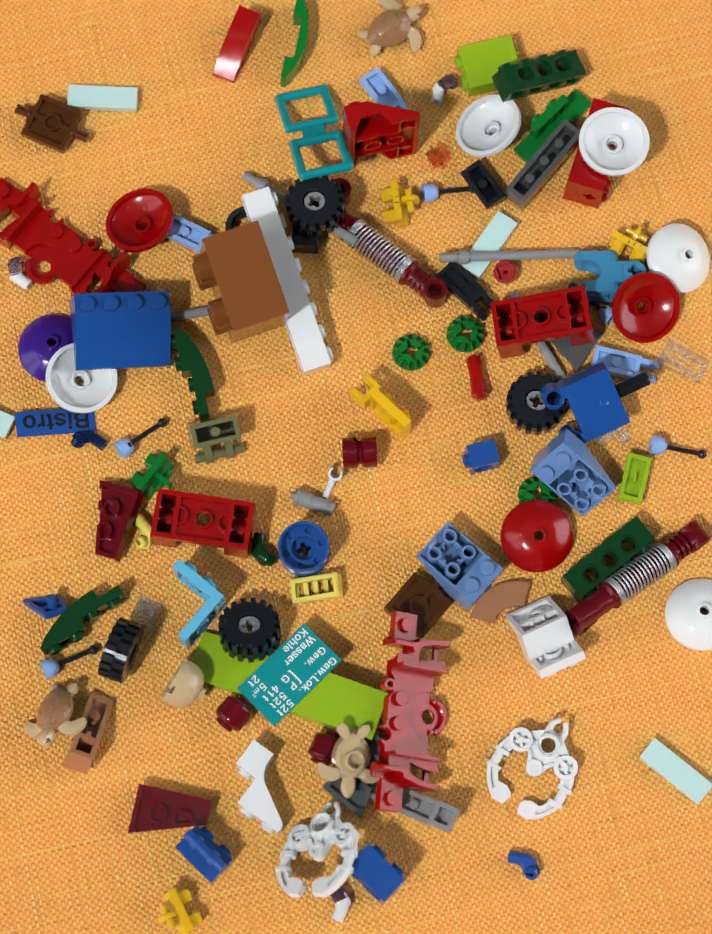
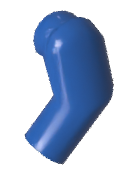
[507,850,540,880]

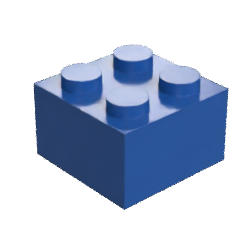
[351,843,405,906]

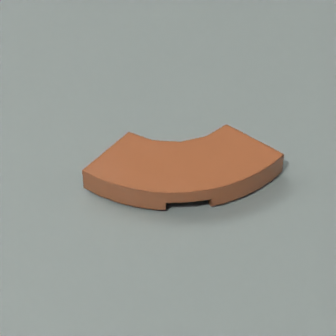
[470,581,530,624]

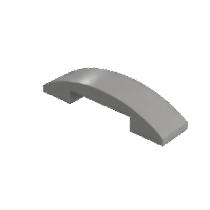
[370,782,461,833]

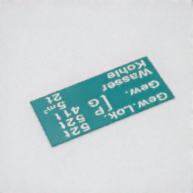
[237,623,342,727]

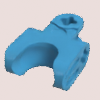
[573,251,646,302]

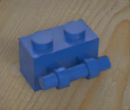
[175,825,233,884]

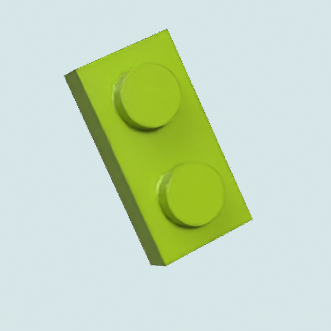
[617,452,652,505]

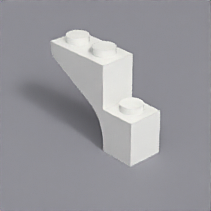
[236,740,283,835]

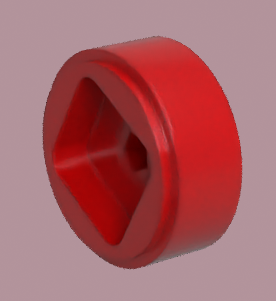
[493,260,518,284]

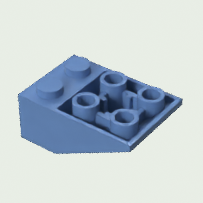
[530,428,616,516]
[416,522,503,611]

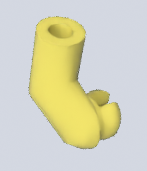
[134,513,152,549]

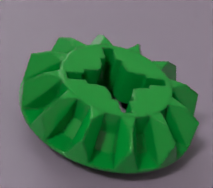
[447,315,484,352]
[392,334,430,371]
[518,476,556,504]

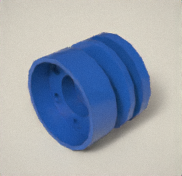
[278,521,330,578]

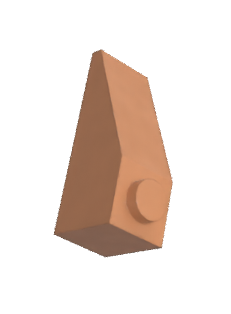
[63,692,114,775]

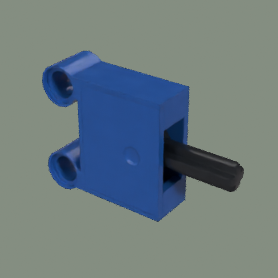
[540,362,650,443]

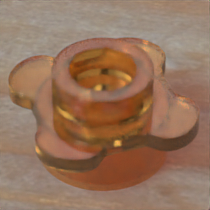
[426,145,446,168]

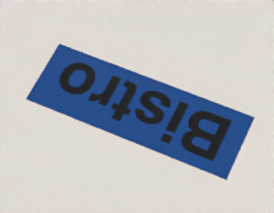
[15,409,96,437]

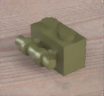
[186,413,243,464]

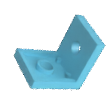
[173,559,226,650]

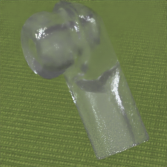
[595,426,632,447]

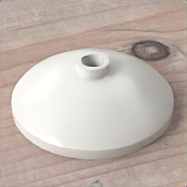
[456,94,521,157]
[579,107,650,176]
[647,223,710,294]
[45,343,117,414]
[665,579,712,651]

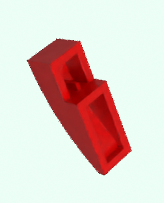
[213,5,261,83]

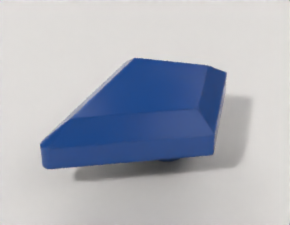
[24,594,68,620]

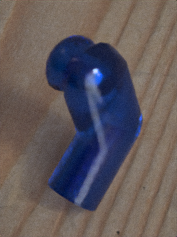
[71,430,108,451]

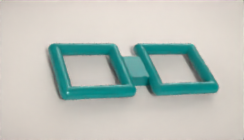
[275,84,354,180]

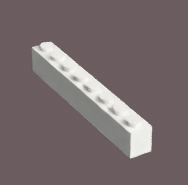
[242,186,334,376]

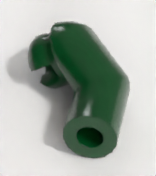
[252,533,276,566]

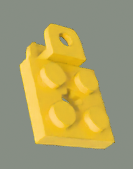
[349,374,412,440]

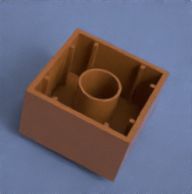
[192,221,290,343]

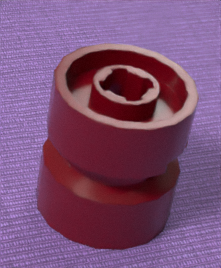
[342,436,377,469]

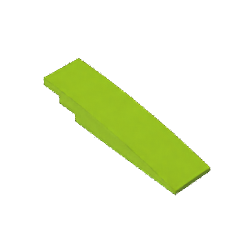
[192,631,388,741]

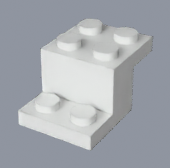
[505,596,586,679]

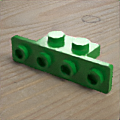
[514,90,592,164]

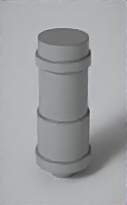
[290,488,336,516]

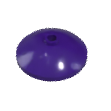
[18,314,73,382]

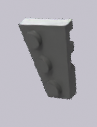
[535,312,602,373]
[323,734,382,819]

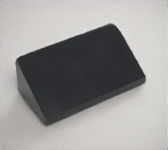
[460,160,506,209]

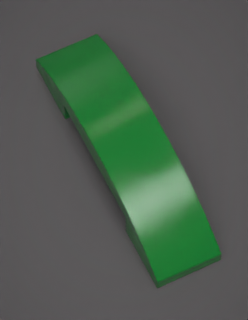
[281,0,309,87]

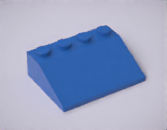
[70,290,171,371]

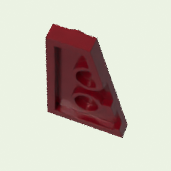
[95,480,144,562]
[128,784,213,833]

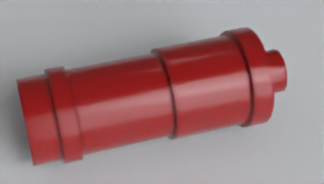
[466,355,488,401]

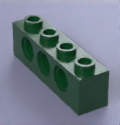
[492,50,587,102]
[560,516,655,603]

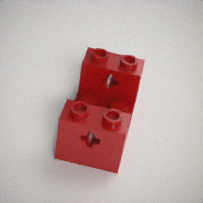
[563,98,629,209]
[490,285,595,359]
[150,488,256,558]

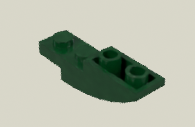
[171,326,215,420]
[40,585,125,656]

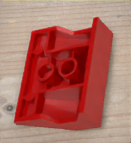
[343,101,420,169]

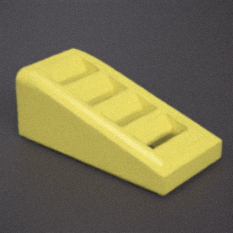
[290,572,344,604]

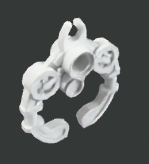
[485,717,578,819]
[275,801,360,898]

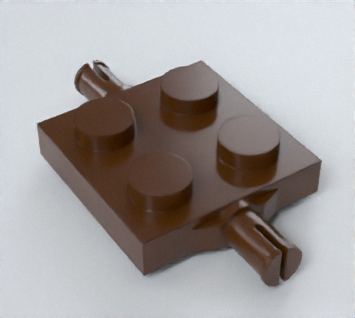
[15,94,90,154]
[384,572,453,639]

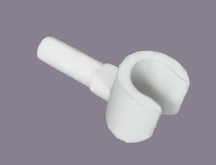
[322,464,344,499]

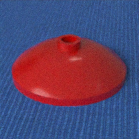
[106,189,174,253]
[612,272,680,343]
[500,500,573,573]

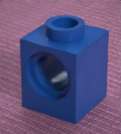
[462,439,500,475]

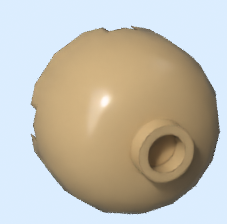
[161,657,206,709]

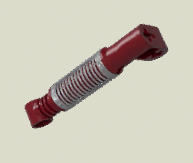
[311,178,447,308]
[565,520,711,638]

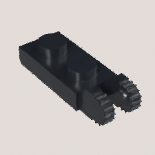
[436,262,494,321]

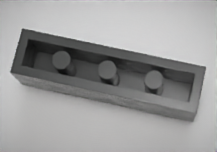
[505,119,580,210]

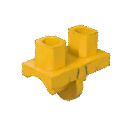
[380,179,420,227]
[609,225,649,263]
[157,888,203,934]

